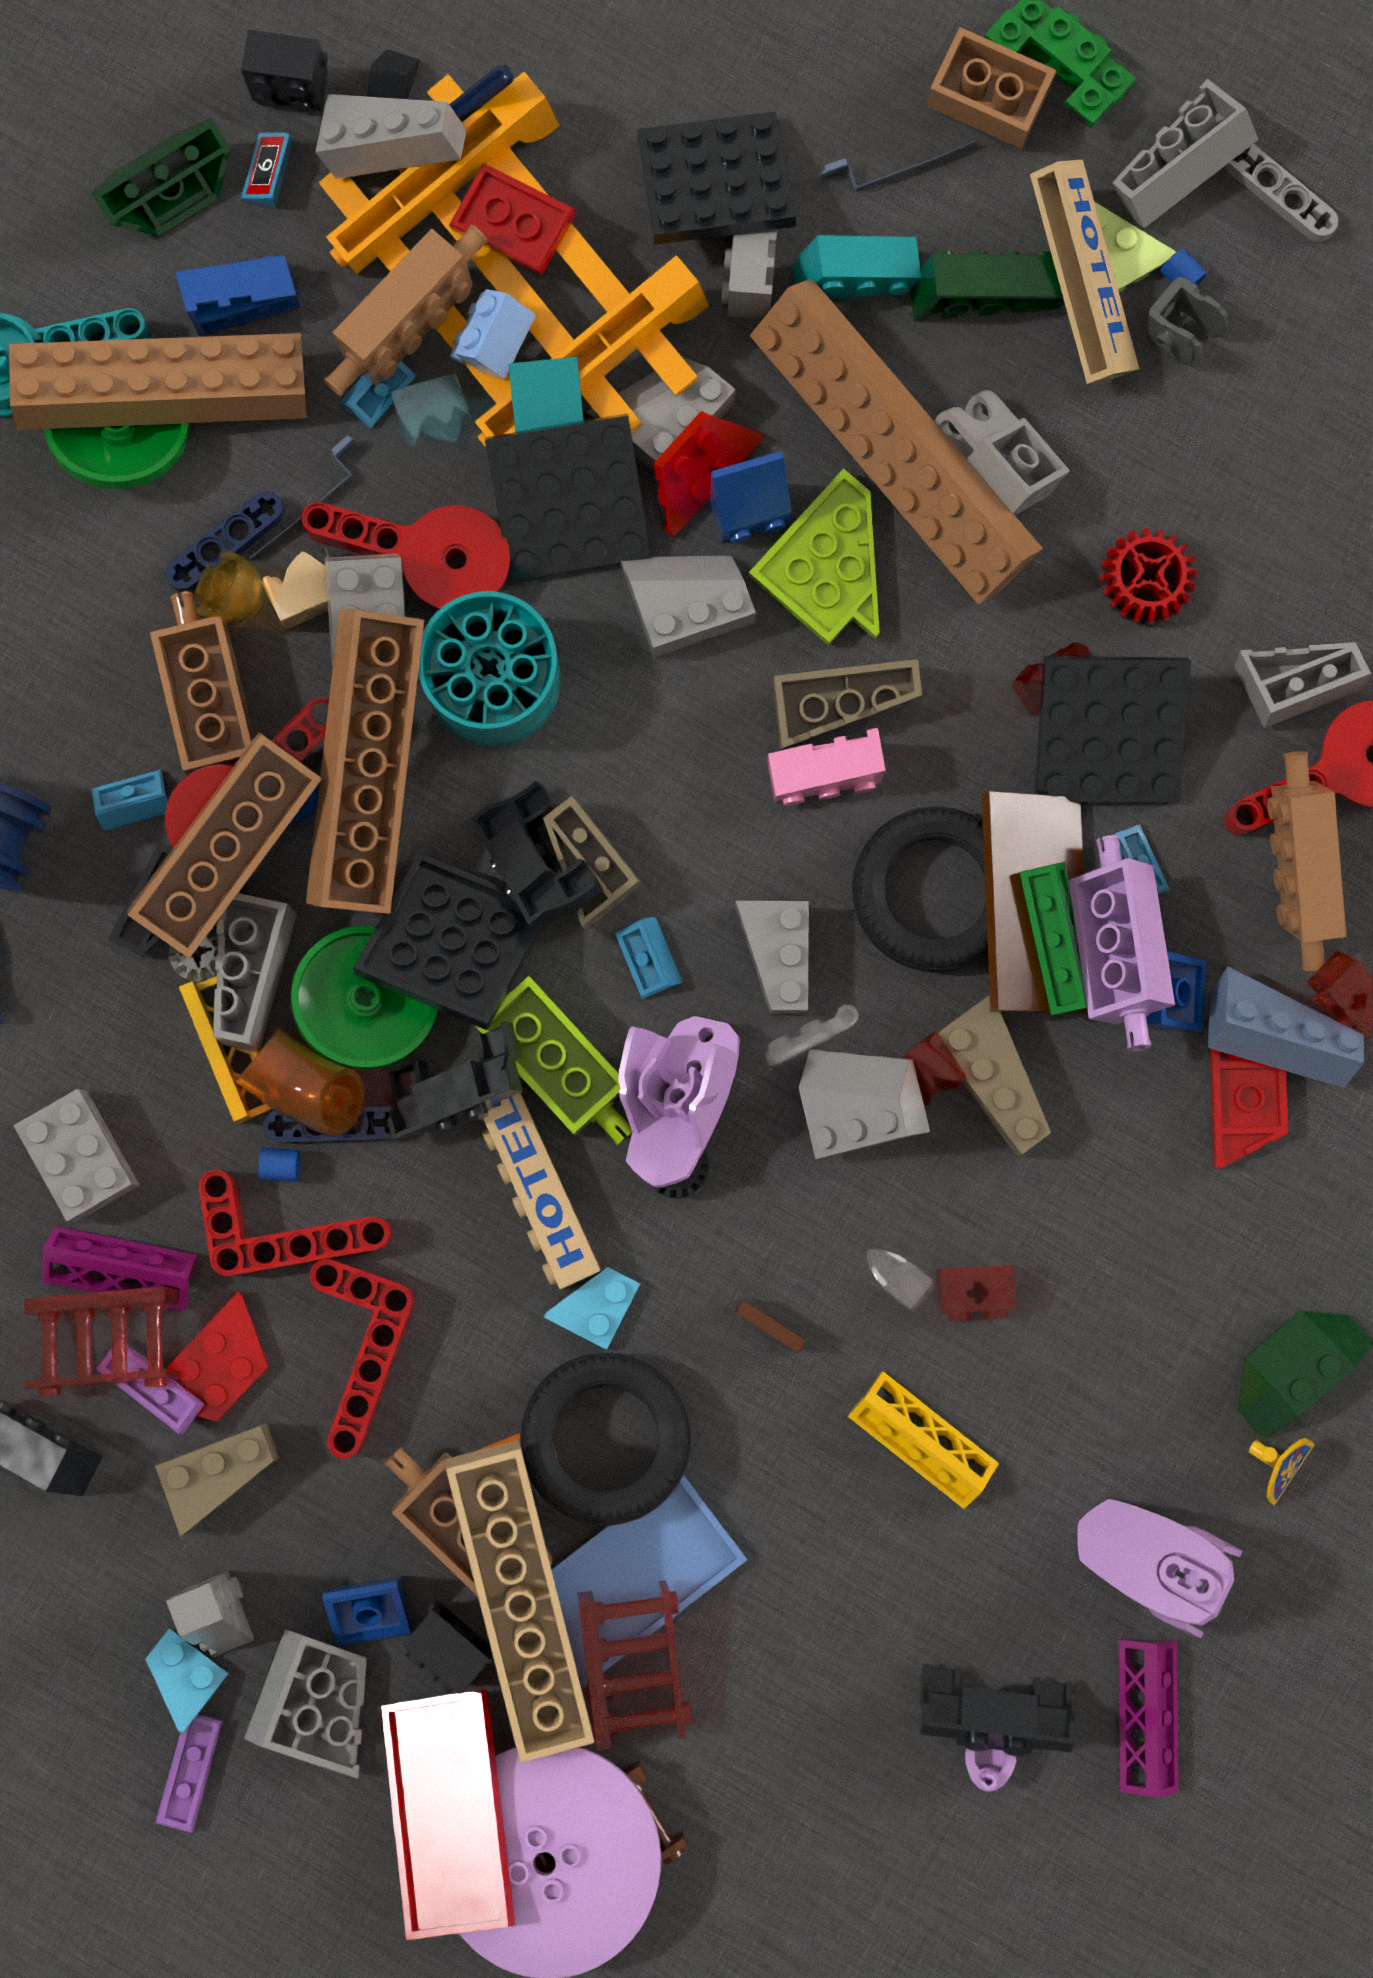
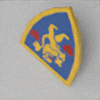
[1249,1438,1315,1506]

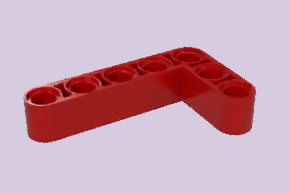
[199,1170,393,1276]
[309,1259,416,1459]

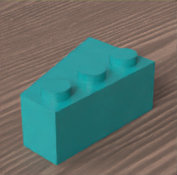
[792,235,921,300]

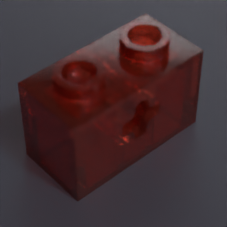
[1307,951,1373,1039]
[936,1265,1016,1321]

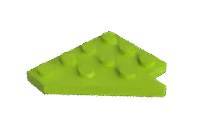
[749,468,879,646]

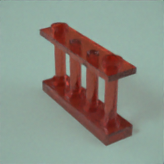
[24,1286,180,1396]
[577,1580,692,1751]

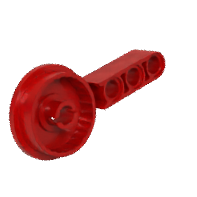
[302,502,510,610]
[165,697,329,848]
[1224,700,1373,836]

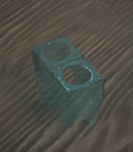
[391,373,476,447]

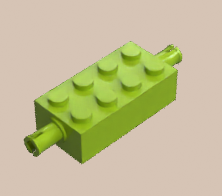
[475,976,632,1146]

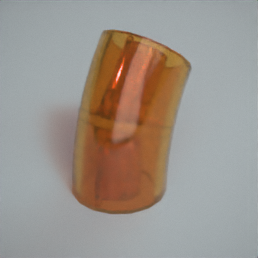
[235,1028,365,1137]

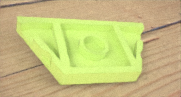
[1094,202,1176,293]

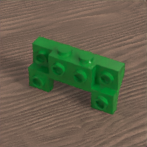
[984,0,1136,128]

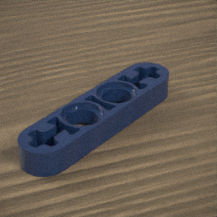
[166,491,285,592]
[263,1106,392,1143]

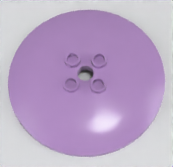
[459,1747,661,1978]

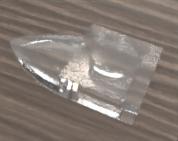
[866,1249,936,1313]

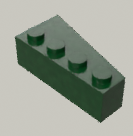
[910,250,1065,321]

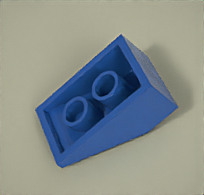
[710,451,791,544]

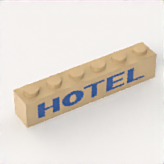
[1030,159,1139,384]
[482,1093,601,1289]

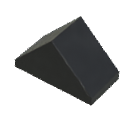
[366,49,420,99]

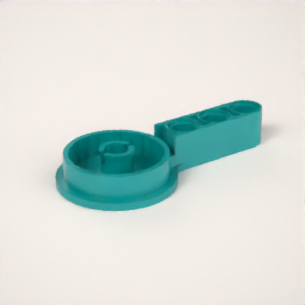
[0,308,152,418]

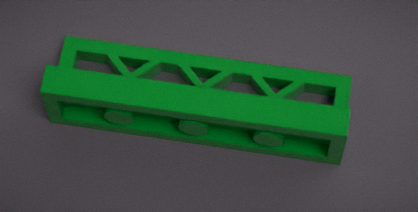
[1020,862,1087,1015]

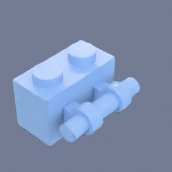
[450,289,536,379]

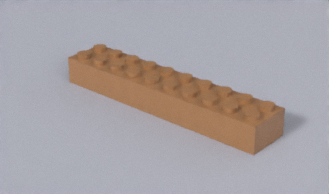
[750,278,1043,605]

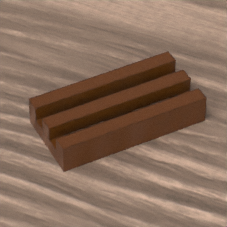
[735,1300,806,1353]

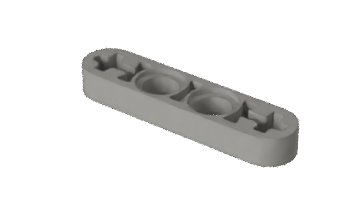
[1224,144,1338,243]

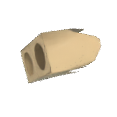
[259,547,330,630]

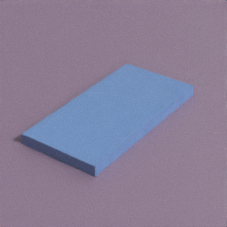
[551,1474,747,1689]

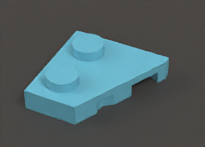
[544,1267,640,1350]
[145,1628,228,1734]

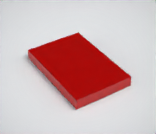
[449,163,577,275]

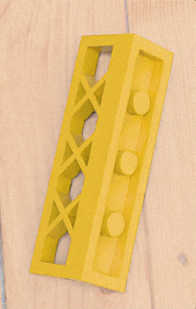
[179,976,280,1124]
[848,1371,999,1509]

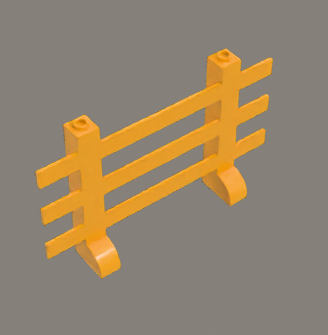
[318,72,709,447]

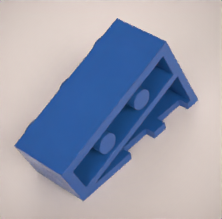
[175,255,301,337]

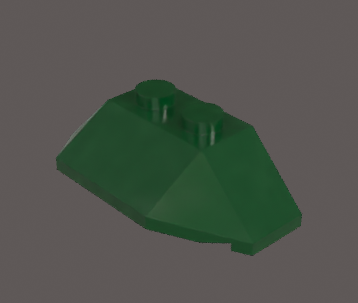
[91,118,231,236]
[1237,1310,1373,1438]

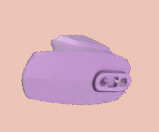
[618,1016,740,1188]
[1077,1499,1243,1639]

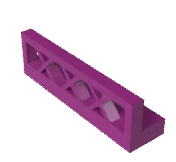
[42,1226,197,1311]
[1119,1638,1179,1798]

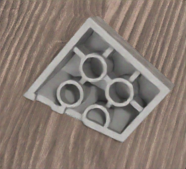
[585,356,736,472]
[620,556,756,657]
[799,1049,930,1159]
[244,1629,367,1779]

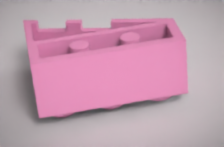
[767,728,886,806]

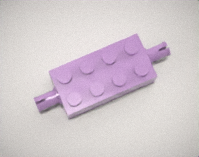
[1069,835,1175,1052]

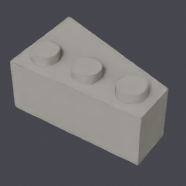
[166,1571,255,1657]

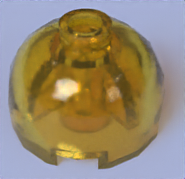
[194,551,263,625]

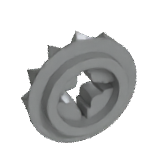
[168,928,218,982]

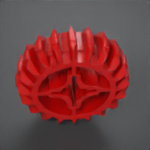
[1099,527,1197,625]

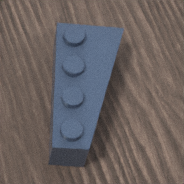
[1208,967,1364,1088]

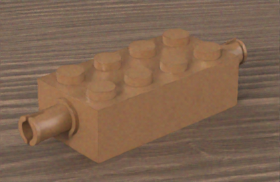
[324,225,488,397]
[150,591,255,775]
[1267,751,1347,971]
[384,1447,561,1604]

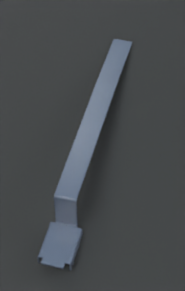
[821,140,976,191]
[249,435,356,560]

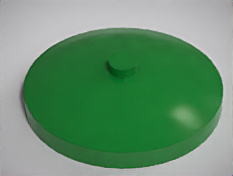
[44,423,190,489]
[291,926,437,1071]

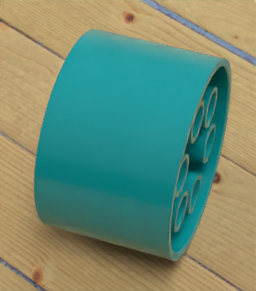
[418,591,561,747]

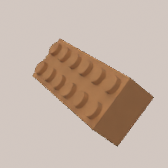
[127,732,322,958]

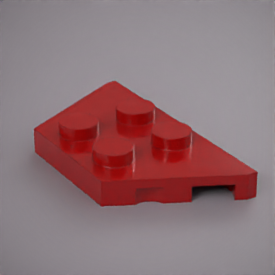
[653,411,765,537]
[1209,1048,1288,1169]
[163,1291,270,1422]

